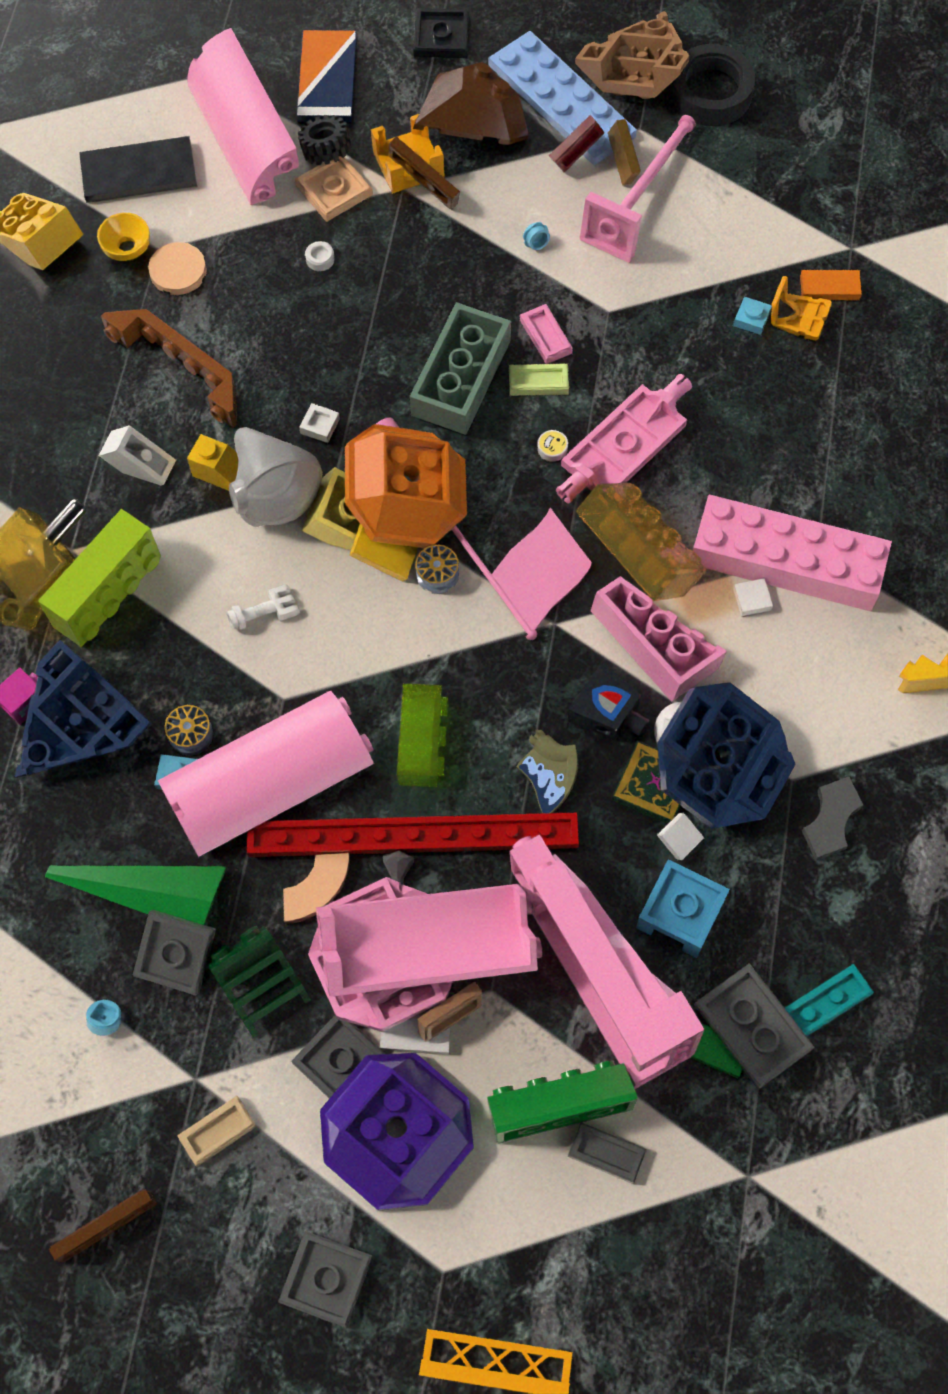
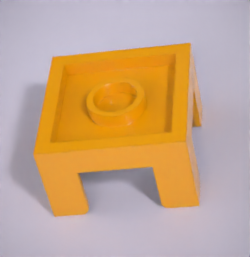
[371,114,444,194]

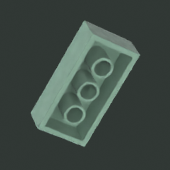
[410,302,511,435]

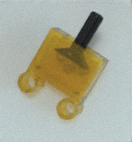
[0,499,87,631]

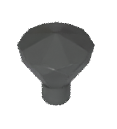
[383,851,414,885]

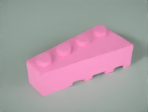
[591,576,727,702]

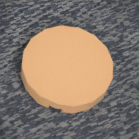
[148,242,207,295]

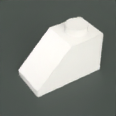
[99,425,176,485]

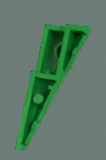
[45,865,226,926]

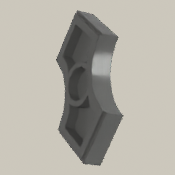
[802,777,863,860]

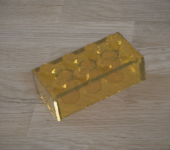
[576,483,707,601]

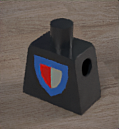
[568,662,650,740]

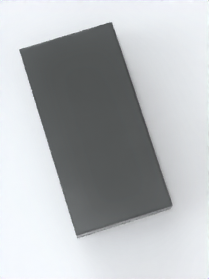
[568,1122,647,1184]

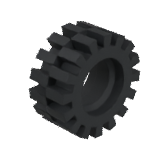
[298,115,352,165]

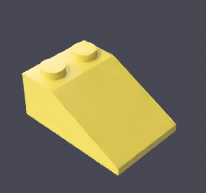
[302,467,360,550]

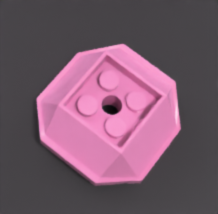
[308,877,453,1032]

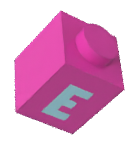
[0,668,38,725]

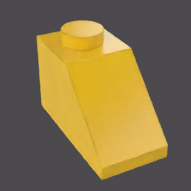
[187,434,239,491]

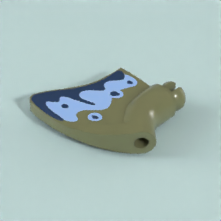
[516,730,578,813]

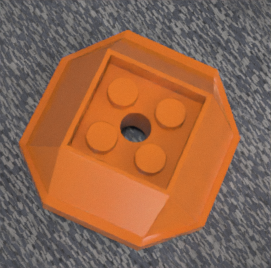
[345,424,467,548]

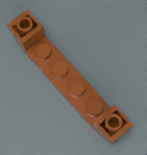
[101,309,237,428]

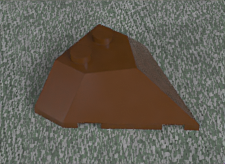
[413,62,529,145]

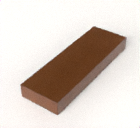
[389,136,460,210]
[49,1189,158,1263]

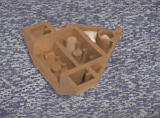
[575,11,689,99]

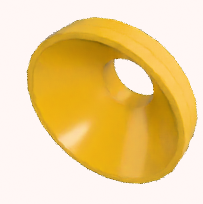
[97,212,150,261]

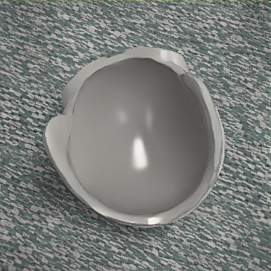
[229,427,322,527]

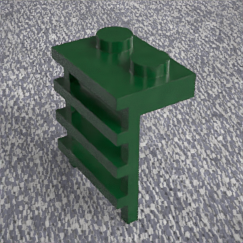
[207,926,311,1037]

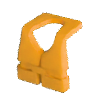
[771,276,832,341]

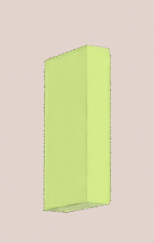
[509,364,569,396]

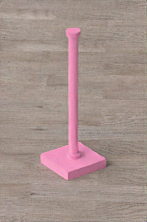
[580,115,696,263]

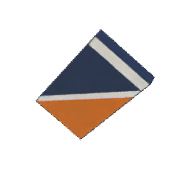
[297,30,357,123]

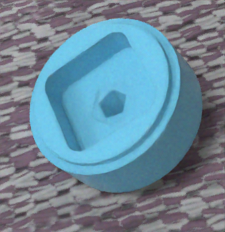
[86,1000,121,1036]

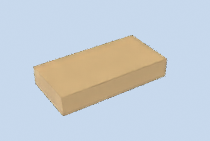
[178,1096,257,1167]

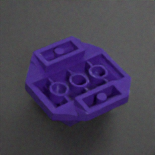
[320,1053,474,1211]

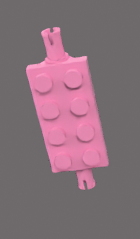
[556,374,692,503]

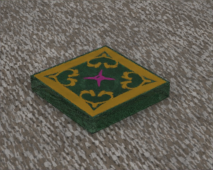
[612,741,681,824]

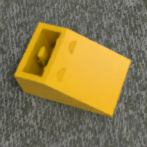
[0,193,84,270]

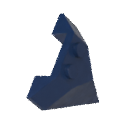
[15,640,151,778]

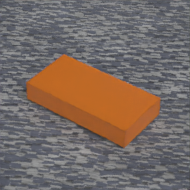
[800,270,862,300]

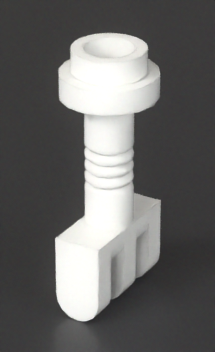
[227,585,300,630]

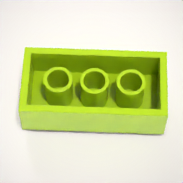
[38,509,161,647]

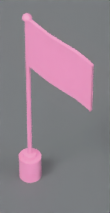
[376,418,592,640]

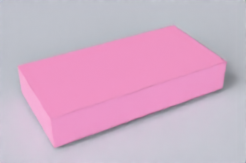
[520,304,573,364]

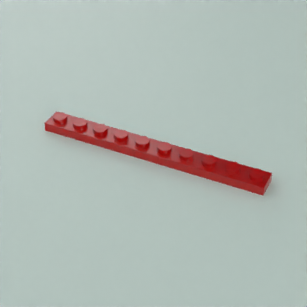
[247,813,579,857]

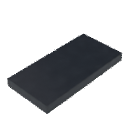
[79,136,197,203]

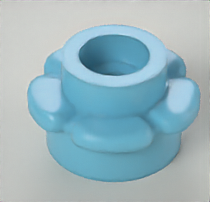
[523,222,550,250]

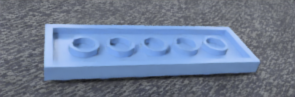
[488,31,637,166]

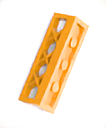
[419,1329,573,1394]

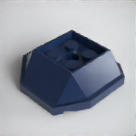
[657,682,796,829]

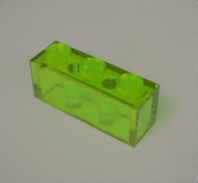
[397,684,448,787]

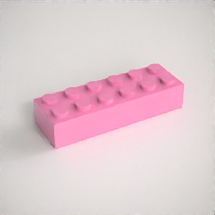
[690,495,892,611]

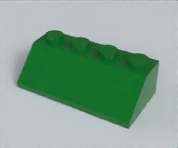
[487,1060,638,1144]

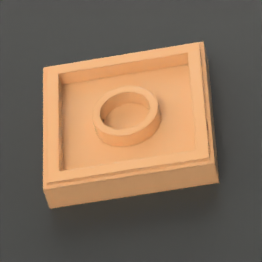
[295,156,373,222]

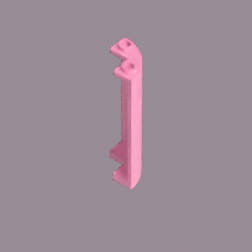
[187,28,299,205]
[157,691,374,857]
[316,884,542,997]

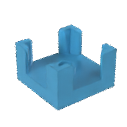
[636,859,730,958]

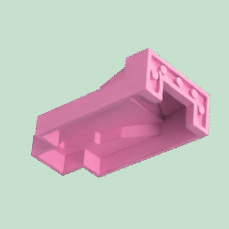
[510,835,704,1089]

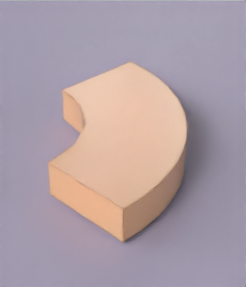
[283,853,350,924]

